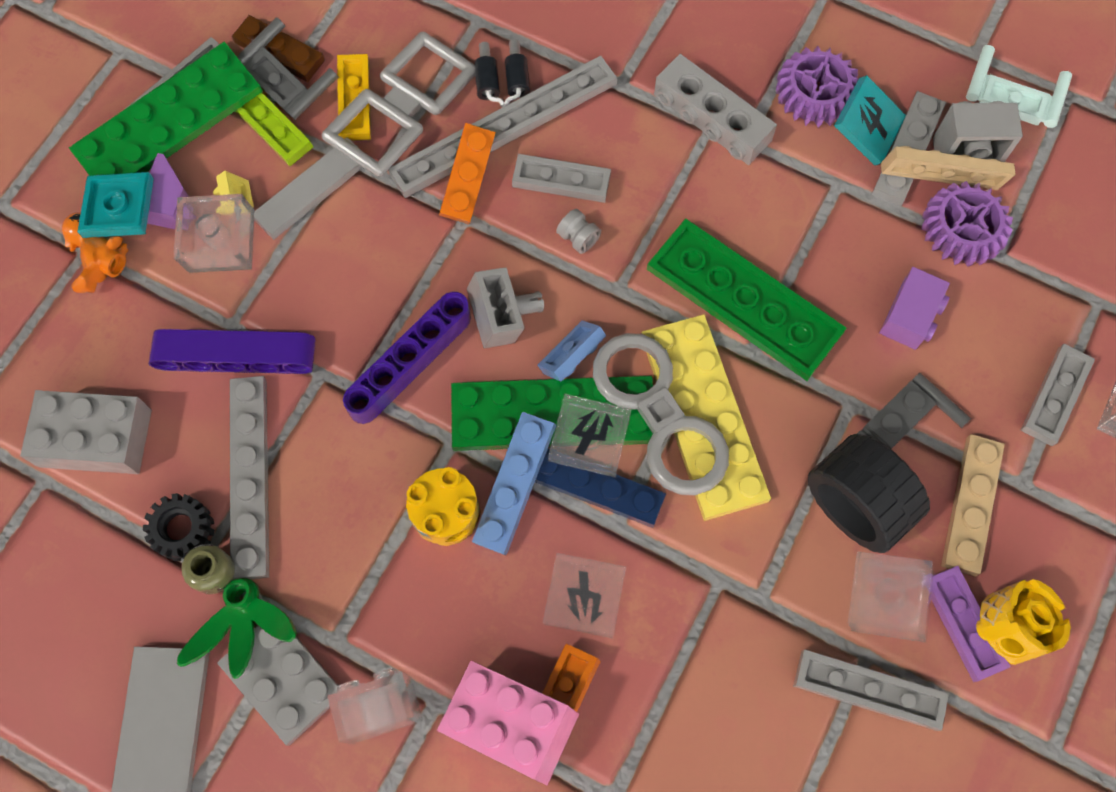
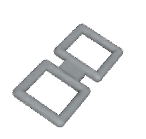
[322,32,475,177]

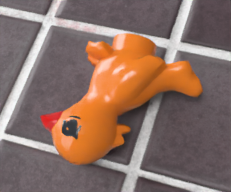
[62,212,129,293]

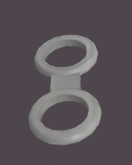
[593,333,729,495]

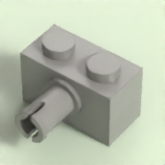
[467,267,544,349]

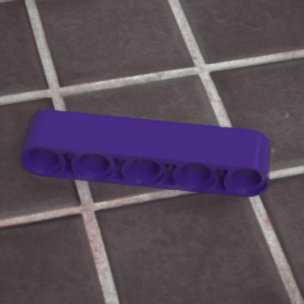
[343,292,471,424]
[148,329,316,374]

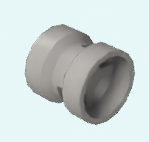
[556,209,602,254]

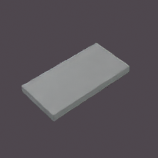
[111,647,210,792]

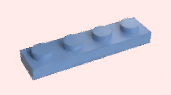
[472,412,557,555]

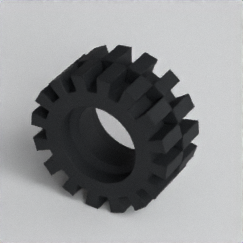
[143,493,215,561]

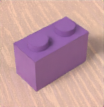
[879,267,950,350]

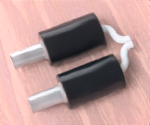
[474,39,530,107]

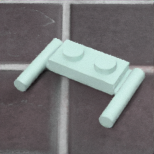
[966,45,1072,128]

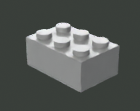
[20,390,152,474]

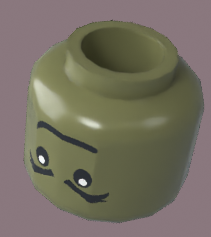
[182,544,235,594]

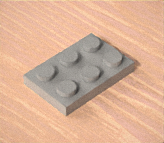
[217,625,345,746]

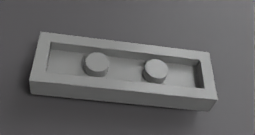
[512,154,611,203]
[1020,344,1095,446]

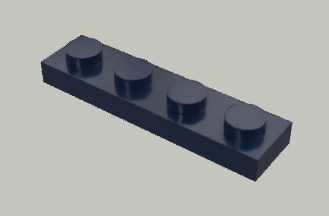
[535,448,666,528]

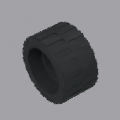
[808,434,930,553]

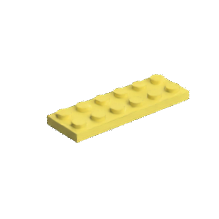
[641,314,771,521]

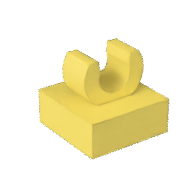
[213,171,254,213]

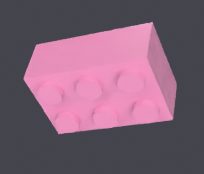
[437,661,579,785]

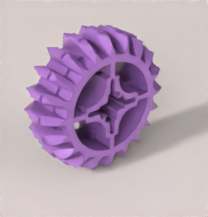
[776,46,858,127]
[921,181,1013,267]

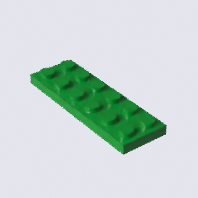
[69,41,263,176]
[646,218,847,381]
[451,376,653,451]

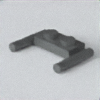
[237,17,338,120]
[857,372,971,449]

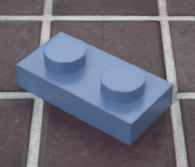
[537,320,606,382]

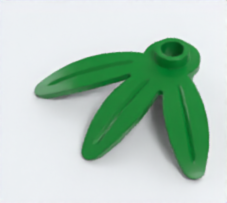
[177,578,297,679]

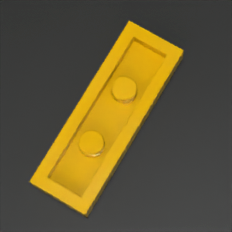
[337,54,371,140]

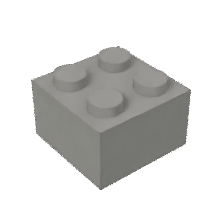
[932,101,1023,162]

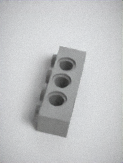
[654,54,777,165]

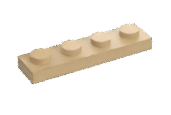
[881,146,1015,190]
[941,434,1005,577]

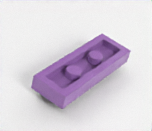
[922,566,1011,682]

